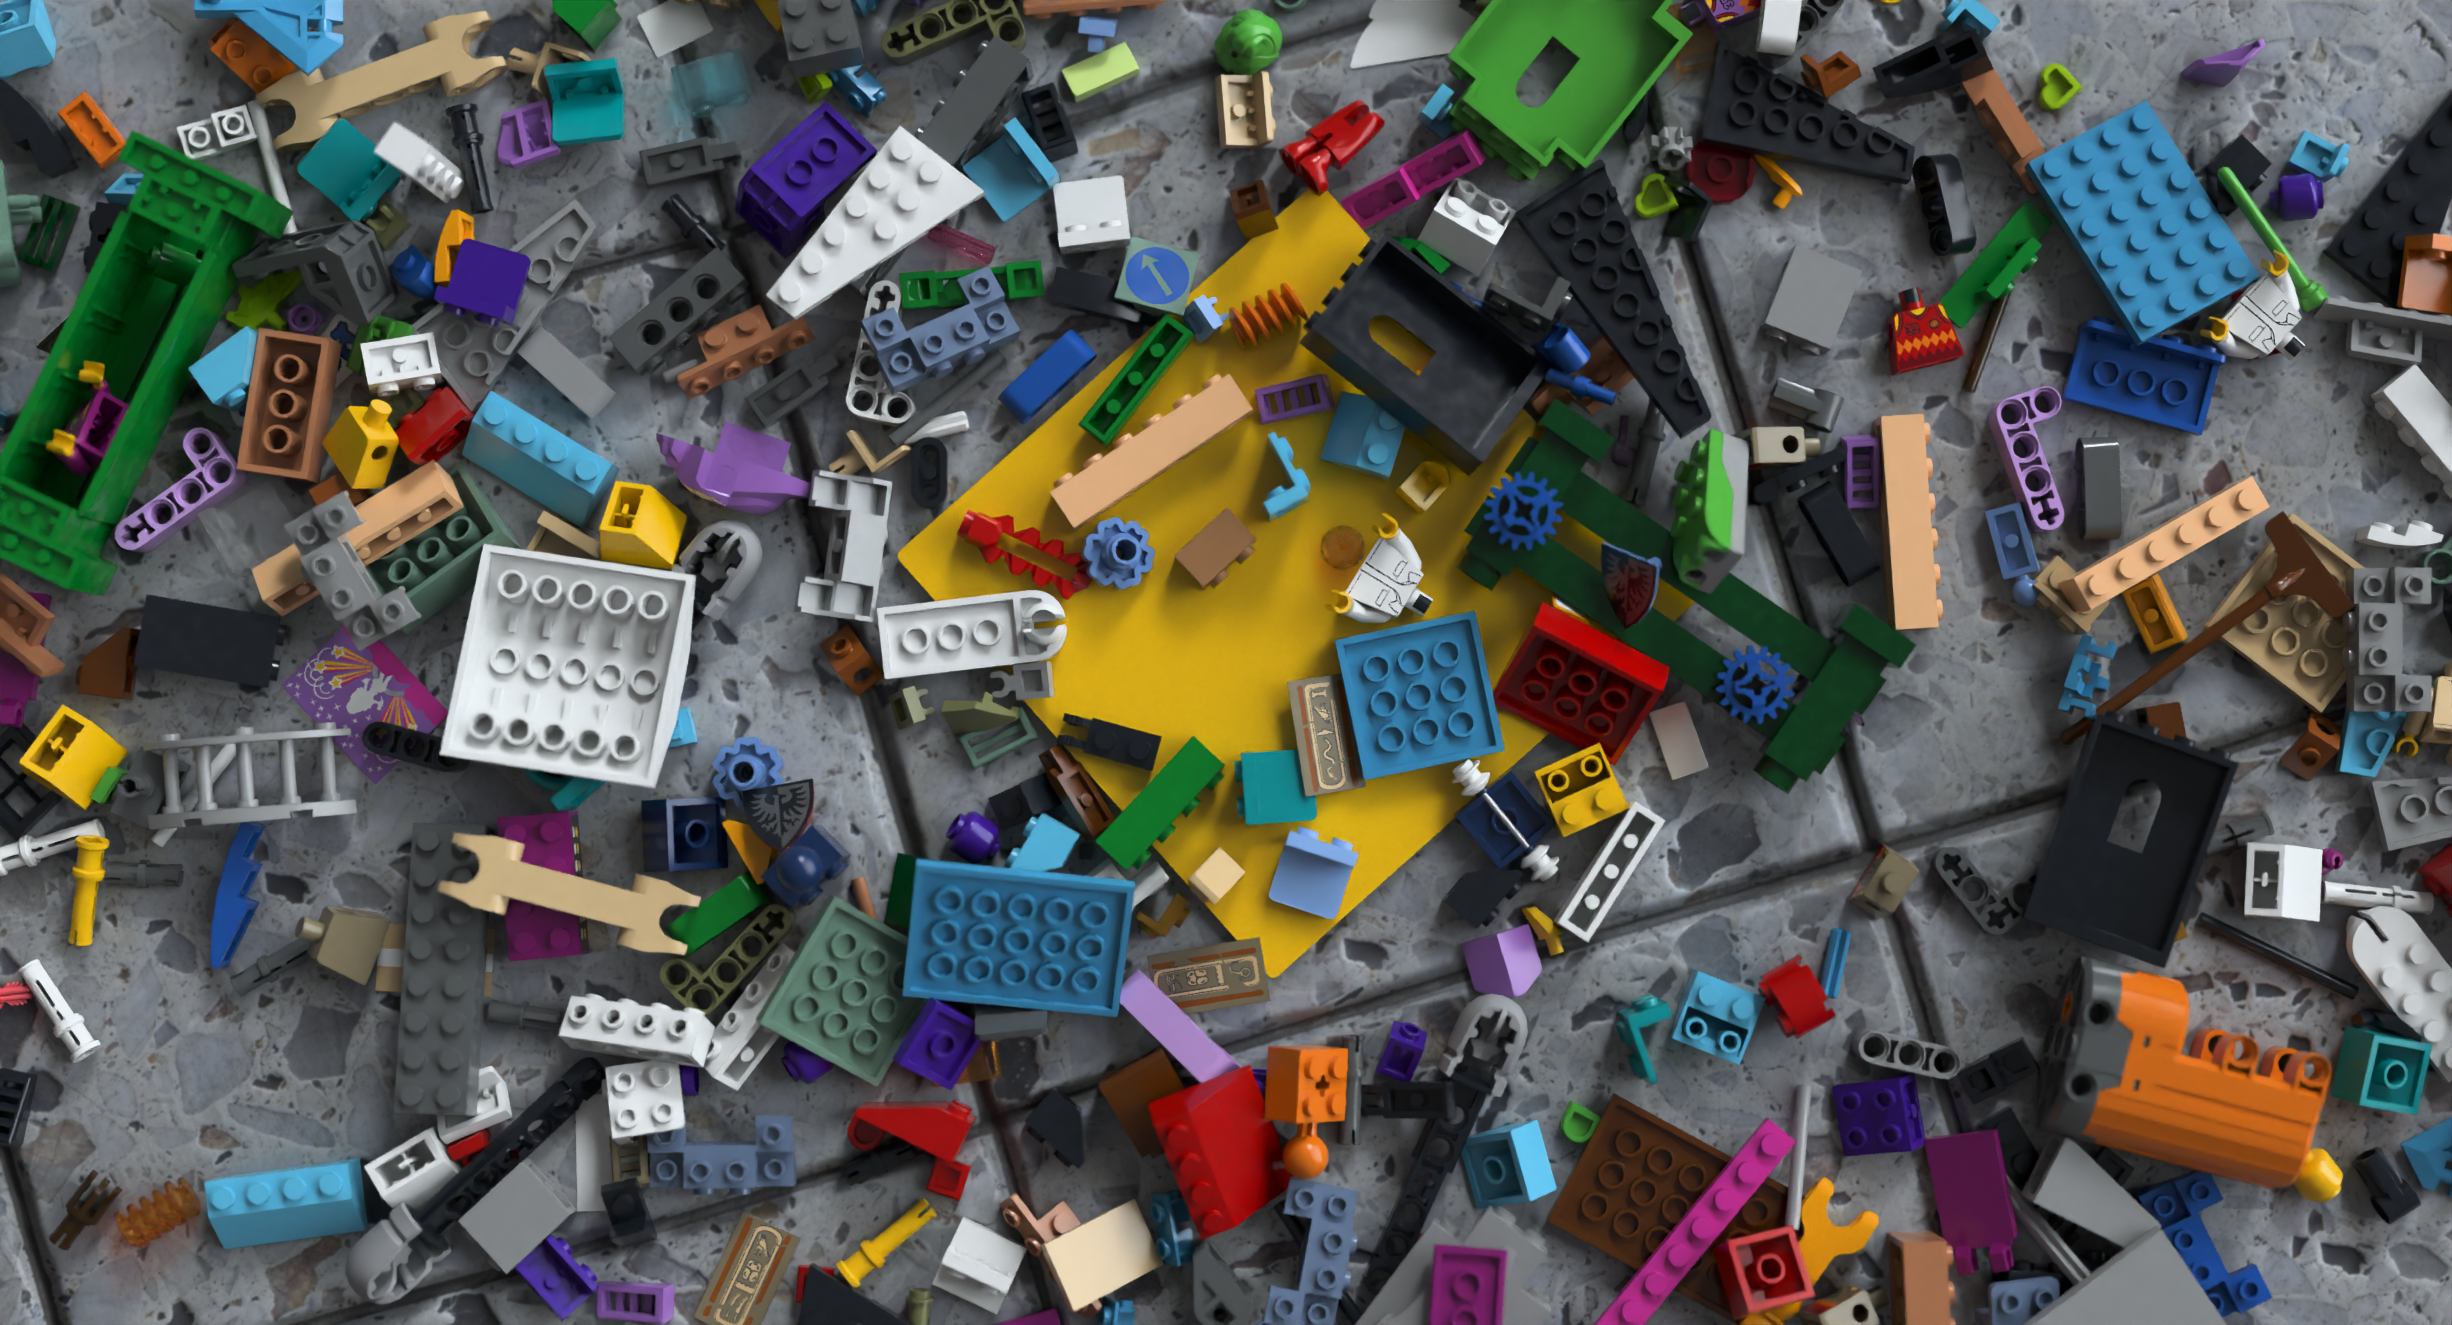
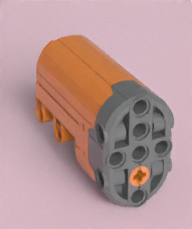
[2034,956,2331,1189]

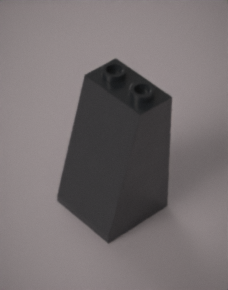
[134,595,287,688]

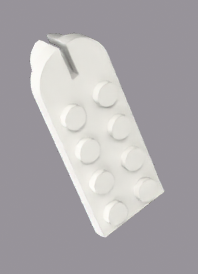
[877,590,1067,680]
[2346,906,2452,1082]

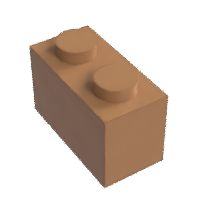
[1174,507,1256,589]

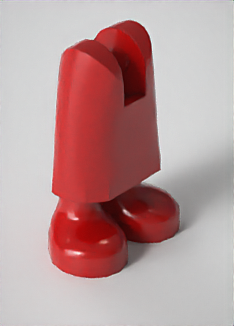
[1279,100,1385,196]

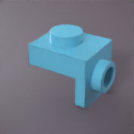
[2285,130,2350,184]

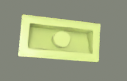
[1061,41,1140,103]

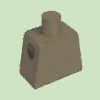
[295,906,391,985]

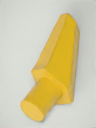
[1522,906,1564,956]

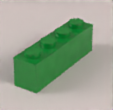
[1095,736,1225,871]

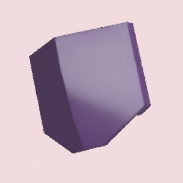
[2181,39,2265,87]
[496,98,562,169]
[1460,923,1543,998]

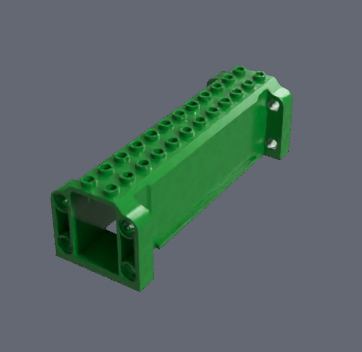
[0,130,294,596]

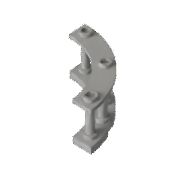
[143,722,357,830]

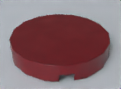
[1684,141,1756,205]

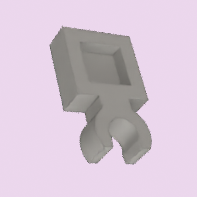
[990,661,1055,700]

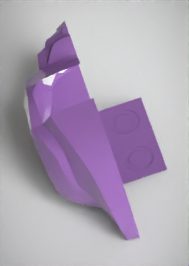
[656,421,811,516]

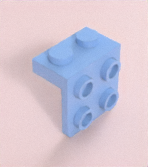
[1269,826,1359,919]

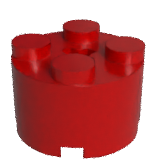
[1757,955,1835,1039]

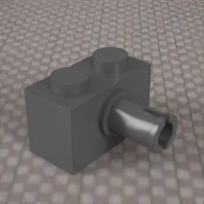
[110,747,191,830]

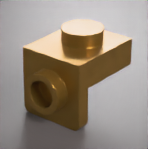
[1135,893,1191,939]

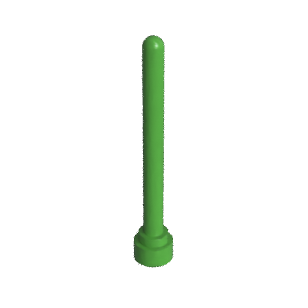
[2217,167,2328,312]

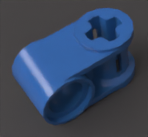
[1531,322,1591,374]

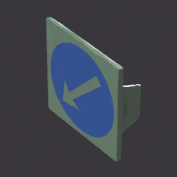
[1114,236,1200,317]

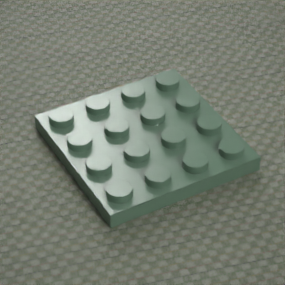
[755,894,929,1087]

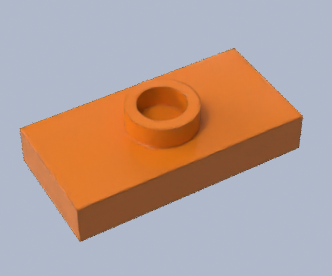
[57,91,126,170]

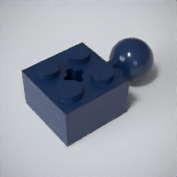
[760,825,851,907]

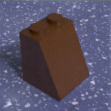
[1098,1045,1188,1159]

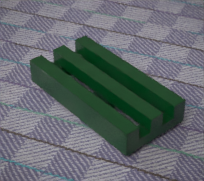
[19,193,81,273]

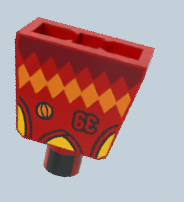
[1886,287,1964,376]

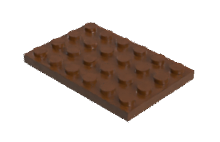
[1546,1093,1805,1324]

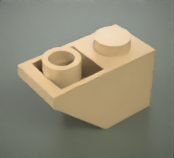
[1189,847,1245,904]

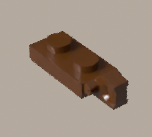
[1038,744,1115,842]

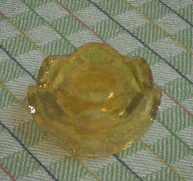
[1321,525,1365,570]

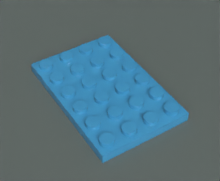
[2024,100,2260,346]
[902,859,1135,1017]

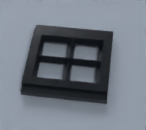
[0,723,64,841]

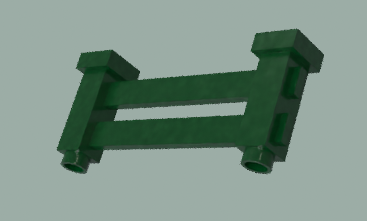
[1457,398,1917,794]

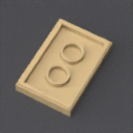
[1040,1198,1164,1312]

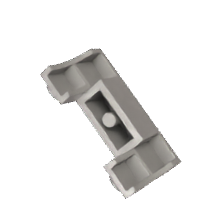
[794,470,892,623]
[284,490,422,651]
[2342,567,2432,712]

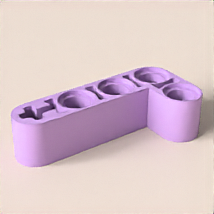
[1988,386,2065,533]
[115,428,246,553]
[1120,969,1242,1083]

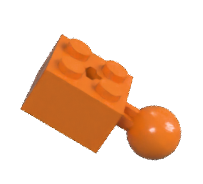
[1264,1045,1348,1180]

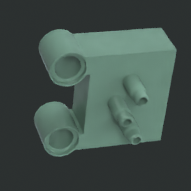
[0,160,42,287]

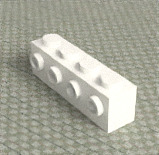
[703,942,796,1091]
[559,994,715,1068]

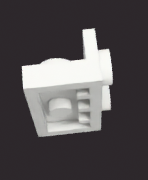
[360,332,442,397]

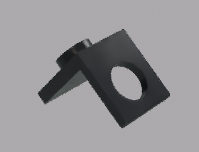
[1663,177,1714,243]

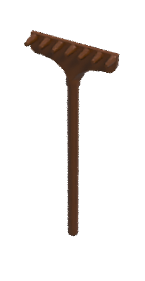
[2060,511,2355,745]

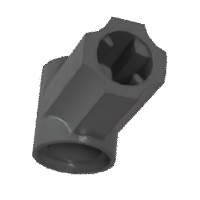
[1767,378,1844,433]

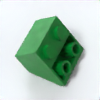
[552,0,622,51]

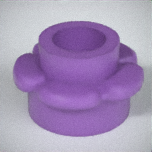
[288,302,323,336]

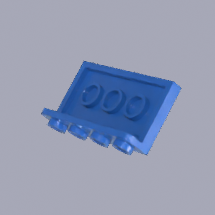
[2061,316,2226,436]

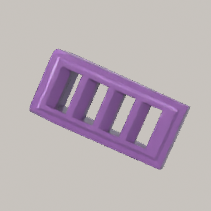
[1255,374,1335,425]
[1840,434,1881,510]
[596,1281,675,1324]

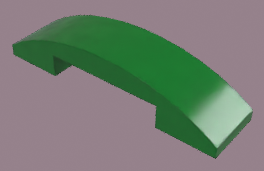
[899,260,1045,310]

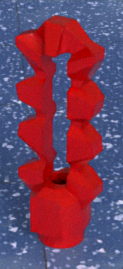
[956,509,1092,600]

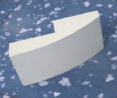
[176,105,257,161]
[2354,520,2444,549]

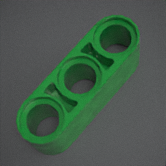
[664,871,770,958]

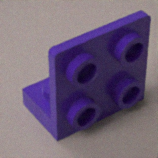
[1832,1073,1925,1156]

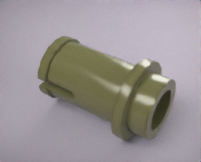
[905,1288,934,1325]

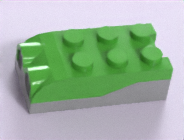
[1670,428,1749,594]

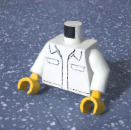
[2200,250,2305,360]
[1325,513,1433,623]

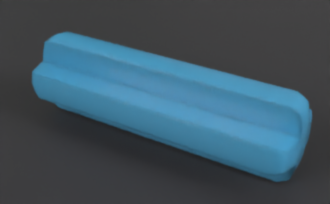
[1819,928,1851,999]

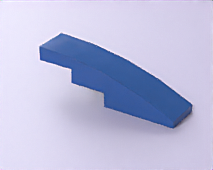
[210,821,266,968]

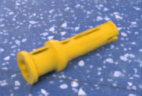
[68,835,109,946]
[836,1198,937,1288]

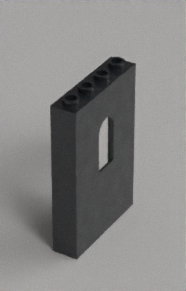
[1299,232,1553,476]
[2020,710,2239,968]

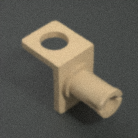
[507,41,592,96]
[829,430,912,475]

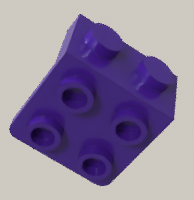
[434,239,531,327]

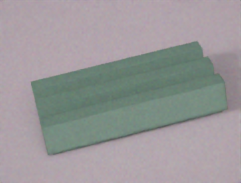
[958,706,1038,770]

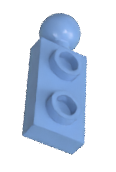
[1985,502,2040,607]

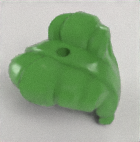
[1214,9,1282,76]

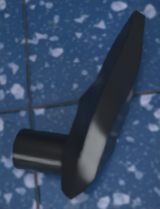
[1623,85,1654,148]
[2351,1008,2423,1043]

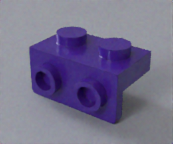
[513,1234,599,1322]

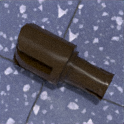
[49,1170,122,1250]

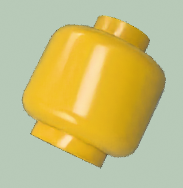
[2293,1148,2343,1202]

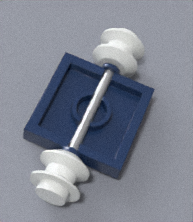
[1451,759,1560,882]

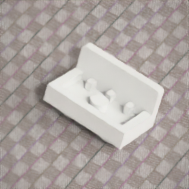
[436,1066,512,1144]

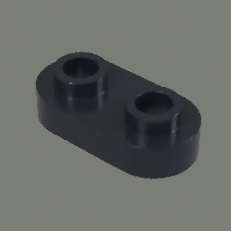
[911,437,948,509]

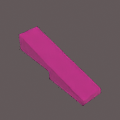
[1340,127,1487,229]

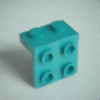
[545,58,625,146]
[296,118,401,222]
[1234,749,1317,825]
[1615,994,1672,1085]

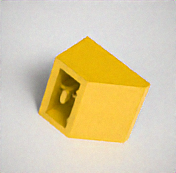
[599,481,687,570]
[18,704,129,811]
[1534,743,1629,838]

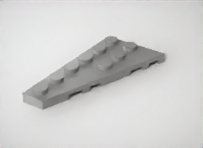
[411,199,599,414]

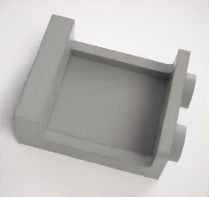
[1759,244,1862,356]
[458,1158,577,1274]

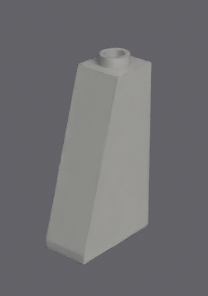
[2021,1133,2162,1248]

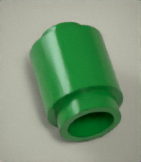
[145,241,201,287]

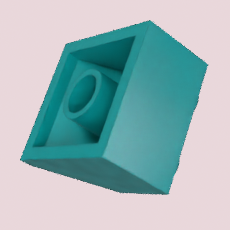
[2331,1026,2432,1115]

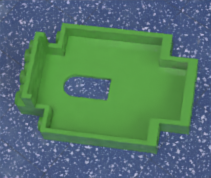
[1444,0,1693,182]

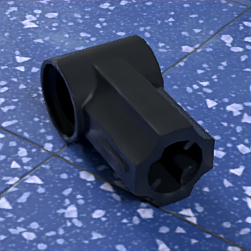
[2351,1147,2421,1225]

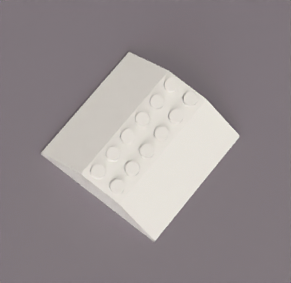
[440,544,696,788]

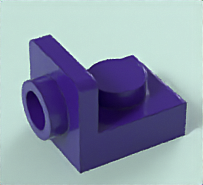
[1376,1021,1427,1081]

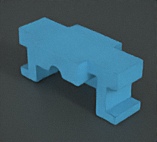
[2058,634,2117,720]

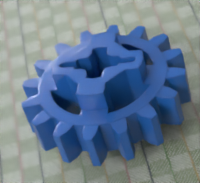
[1483,472,1563,550]
[1714,645,1795,724]

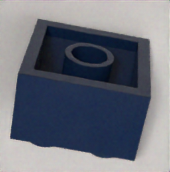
[641,797,728,872]

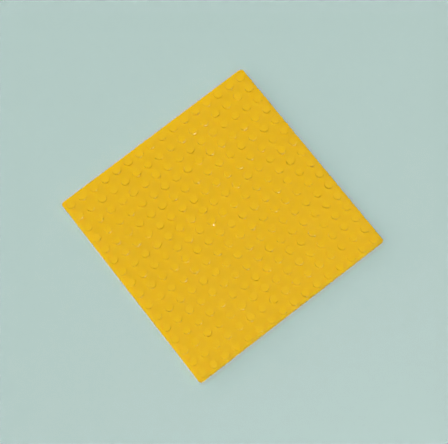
[897,188,1694,978]

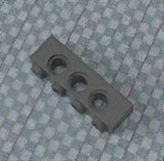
[608,247,750,375]

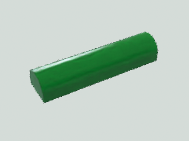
[1078,313,1195,448]

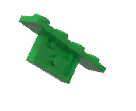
[1938,201,2052,329]

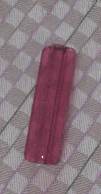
[927,223,996,265]

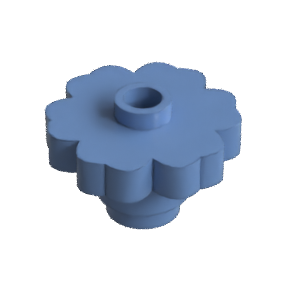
[1081,517,1155,590]
[712,737,785,808]

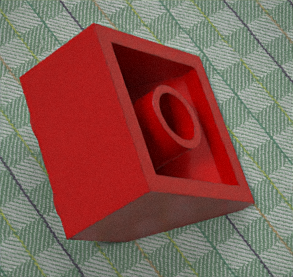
[395,387,476,466]
[1712,1225,1815,1321]

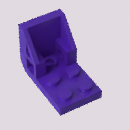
[735,101,877,259]

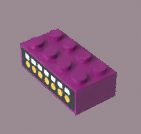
[497,811,589,962]

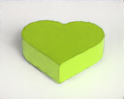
[2037,63,2083,112]
[1634,173,1678,220]

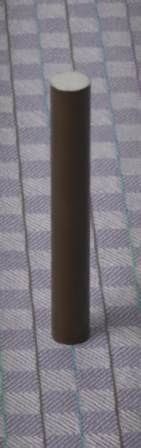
[1962,293,2011,393]

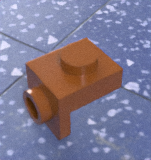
[1800,51,1862,98]

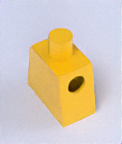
[322,399,399,489]

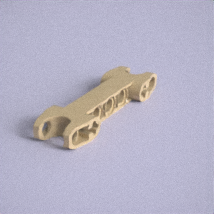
[256,11,509,154]
[438,832,701,955]

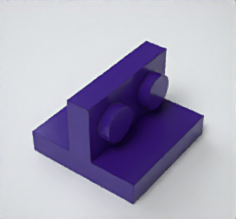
[892,997,982,1090]

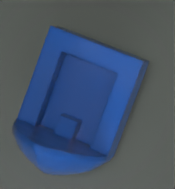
[388,244,443,299]

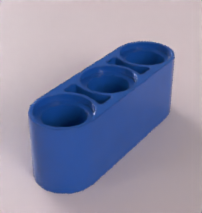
[998,329,1097,425]

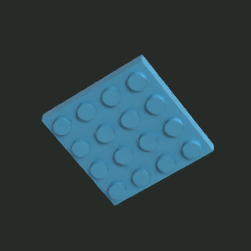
[1335,611,1505,780]

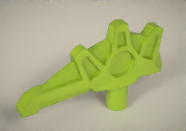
[226,269,304,332]

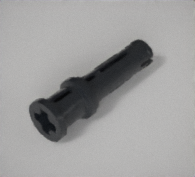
[445,103,494,214]

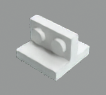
[932,1217,1027,1314]

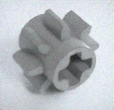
[1649,127,1693,171]

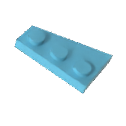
[2335,674,2408,778]

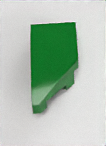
[1390,235,1451,276]

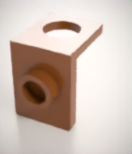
[820,624,884,696]
[2280,709,2341,781]

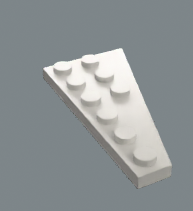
[766,126,986,319]

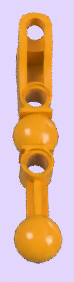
[1736,1177,1879,1325]

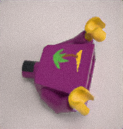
[46,360,129,475]

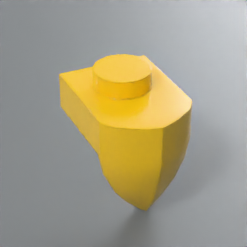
[1395,460,1450,515]

